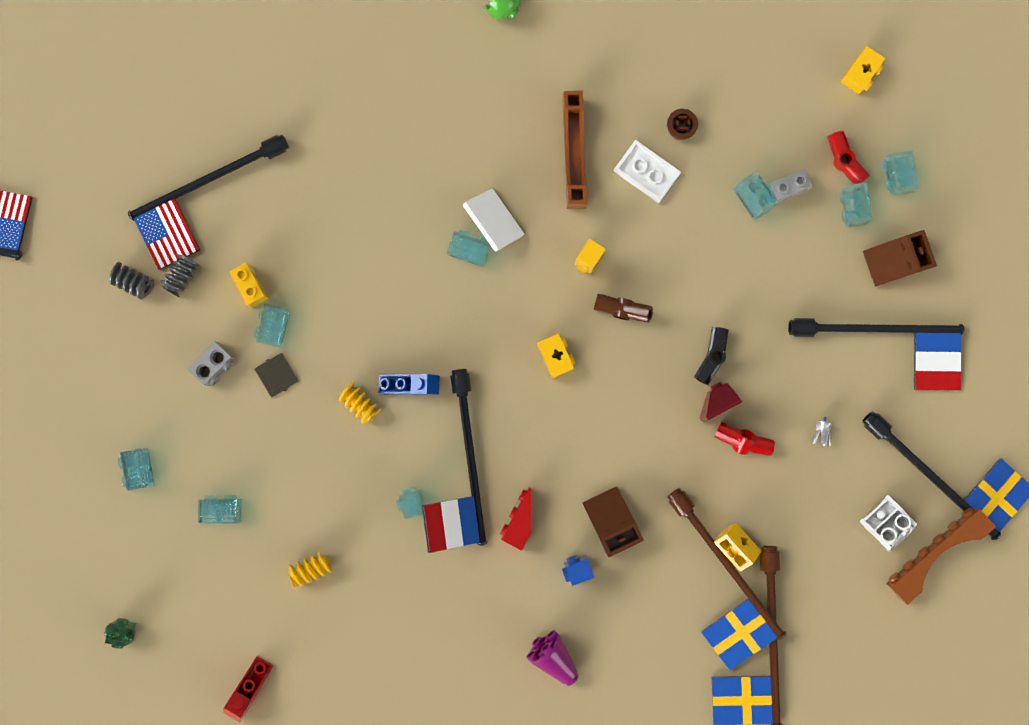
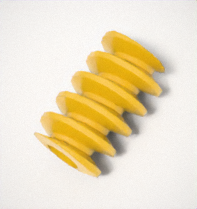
[339,382,381,424]
[289,552,333,589]

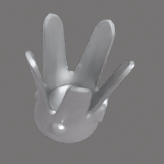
[811,417,832,446]

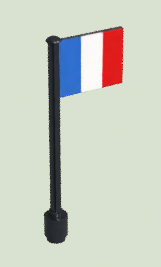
[788,318,965,390]
[421,369,488,553]

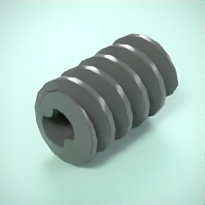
[160,254,200,297]
[109,262,154,300]

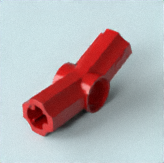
[827,130,870,187]
[714,421,775,456]

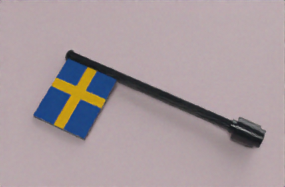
[862,411,1029,540]

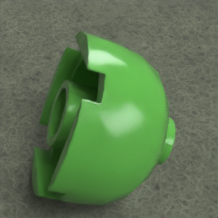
[483,0,521,19]

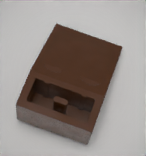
[863,230,937,287]
[582,486,644,557]

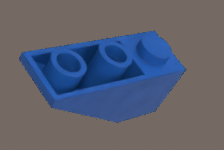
[378,374,440,395]

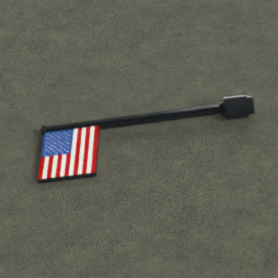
[128,134,289,270]
[0,191,33,261]

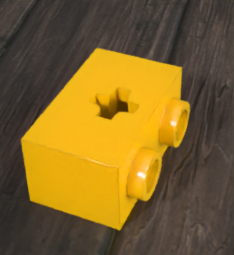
[840,46,886,94]
[575,239,606,274]
[229,262,269,308]
[537,333,576,379]
[714,522,761,571]

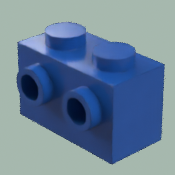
[562,555,595,586]

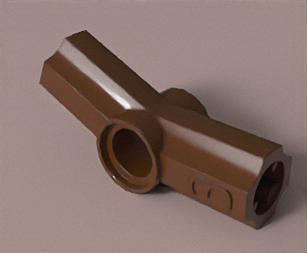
[594,294,653,323]

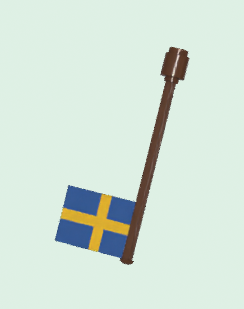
[667,488,786,670]
[711,546,782,725]

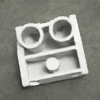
[860,495,917,552]

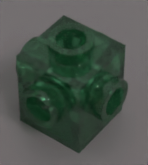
[104,618,136,649]

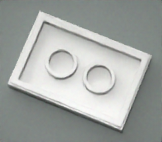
[613,140,681,203]
[463,188,524,252]

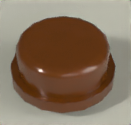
[667,108,698,140]

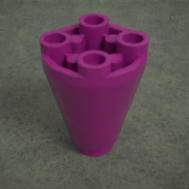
[527,630,579,686]

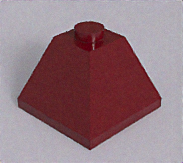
[700,381,742,421]

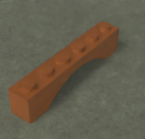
[563,90,587,209]
[886,507,996,605]

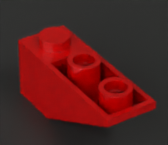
[500,487,531,551]
[223,656,273,722]

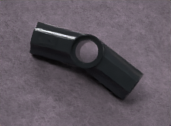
[694,327,729,386]

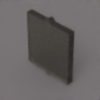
[255,353,299,398]

